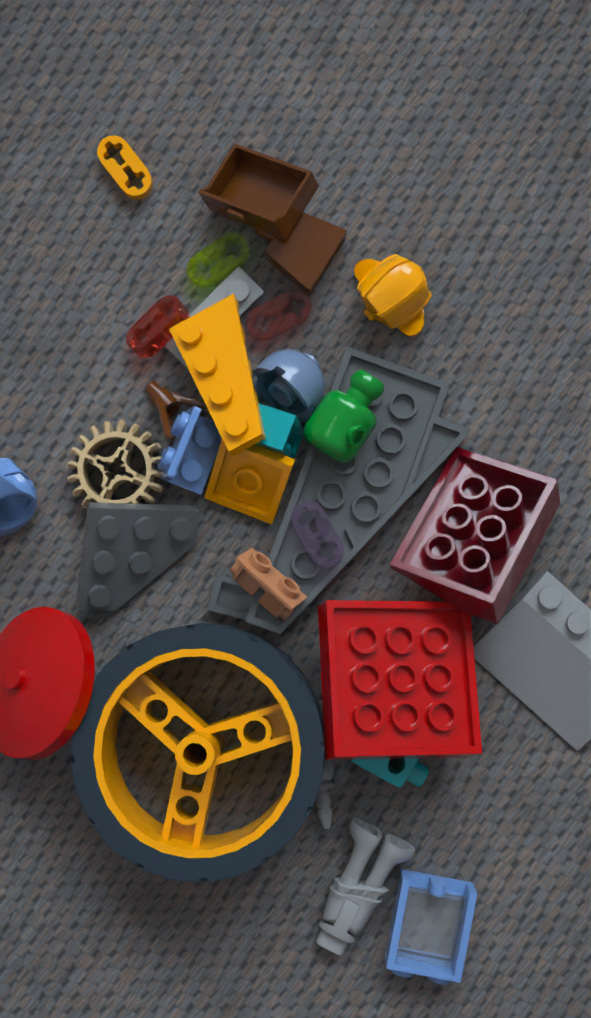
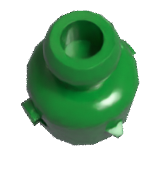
[303,369,384,463]

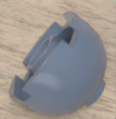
[252,349,326,423]

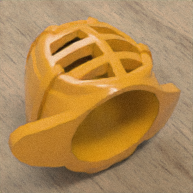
[354,254,432,337]

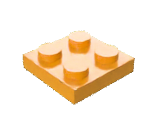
[204,439,295,524]

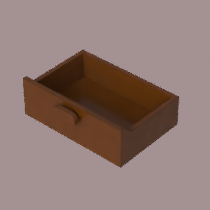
[198,143,319,240]

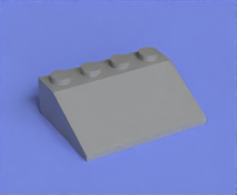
[473,571,591,751]

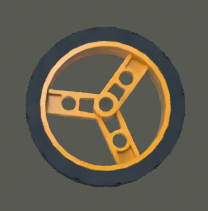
[71,623,325,882]

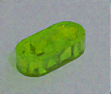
[187,232,249,288]

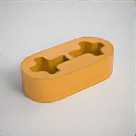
[97,135,153,200]

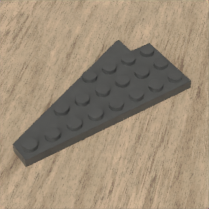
[245,346,470,635]

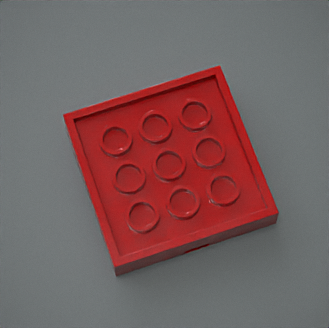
[318,600,482,760]

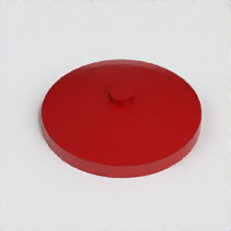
[0,607,95,760]

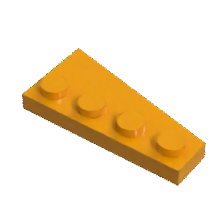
[169,294,266,456]

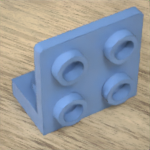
[156,406,222,495]

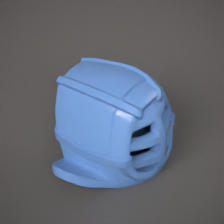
[0,458,37,538]

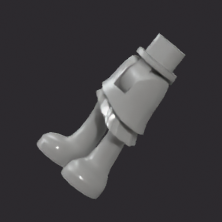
[316,817,415,955]

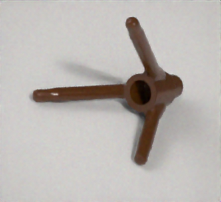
[145,381,207,444]

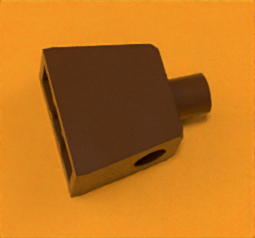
[255,213,347,297]

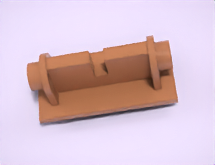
[229,548,307,621]

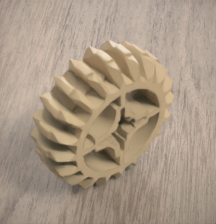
[67,420,164,508]

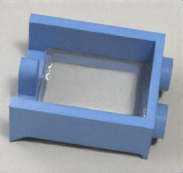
[384,869,477,985]

